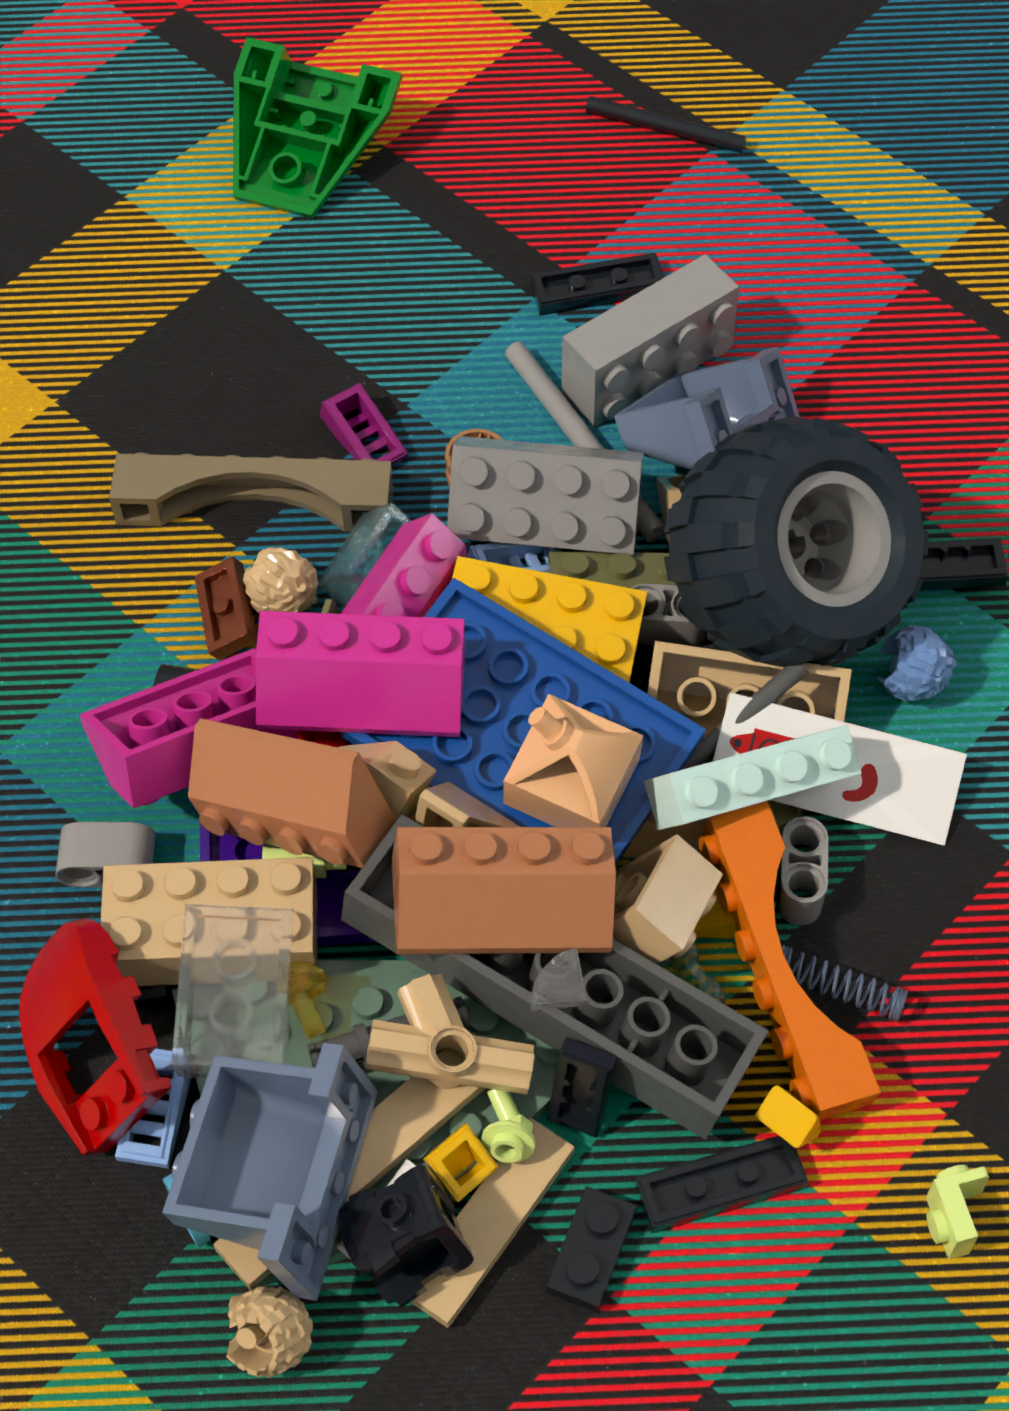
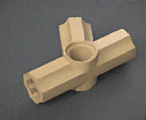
[365,974,535,1095]

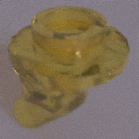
[276,961,329,1040]

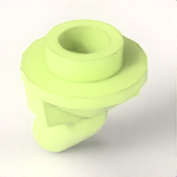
[481,1089,536,1163]

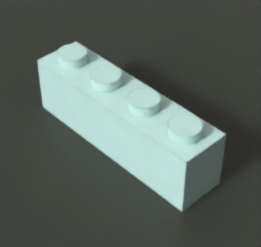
[644,724,862,830]

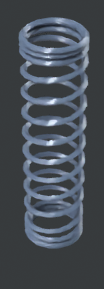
[781,944,908,1023]

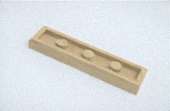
[411,1117,574,1328]

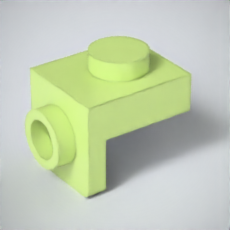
[926,1165,989,1260]

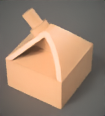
[503,694,643,827]

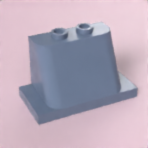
[614,347,800,470]
[162,1043,378,1301]

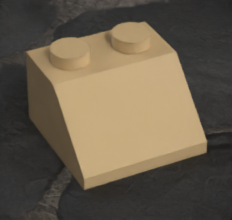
[613,834,723,964]

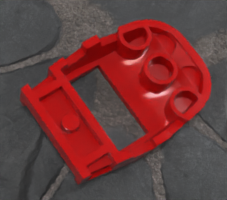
[19,918,172,1155]

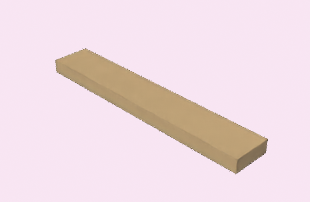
[213,1048,486,1290]

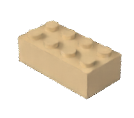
[101,857,318,986]

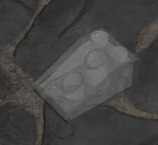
[171,904,294,1078]

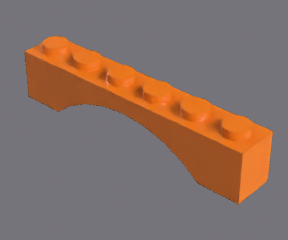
[699,801,881,1121]

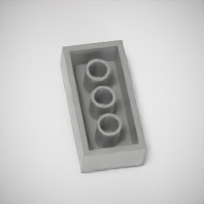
[562,254,739,428]
[447,436,644,555]

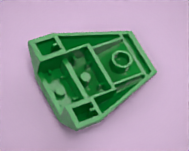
[233,37,403,219]

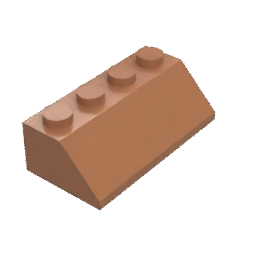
[188,718,397,868]
[392,827,616,954]

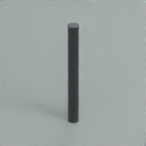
[586,96,747,153]

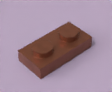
[194,556,257,661]

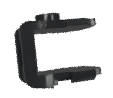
[338,1165,474,1308]

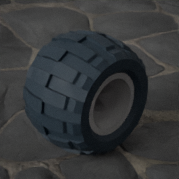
[664,416,928,669]

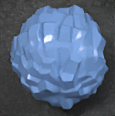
[877,625,956,702]

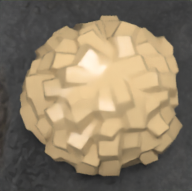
[243,547,319,615]
[226,1285,313,1378]

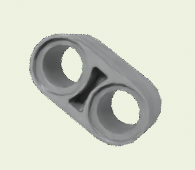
[631,583,708,647]
[777,816,829,926]
[55,822,156,888]

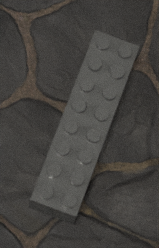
[341,814,769,1140]

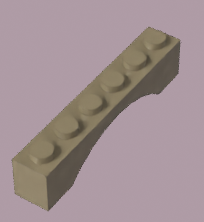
[109,452,394,533]

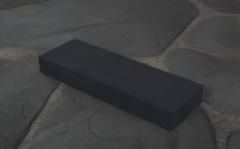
[530,253,664,316]
[635,1136,808,1234]

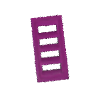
[320,383,408,465]

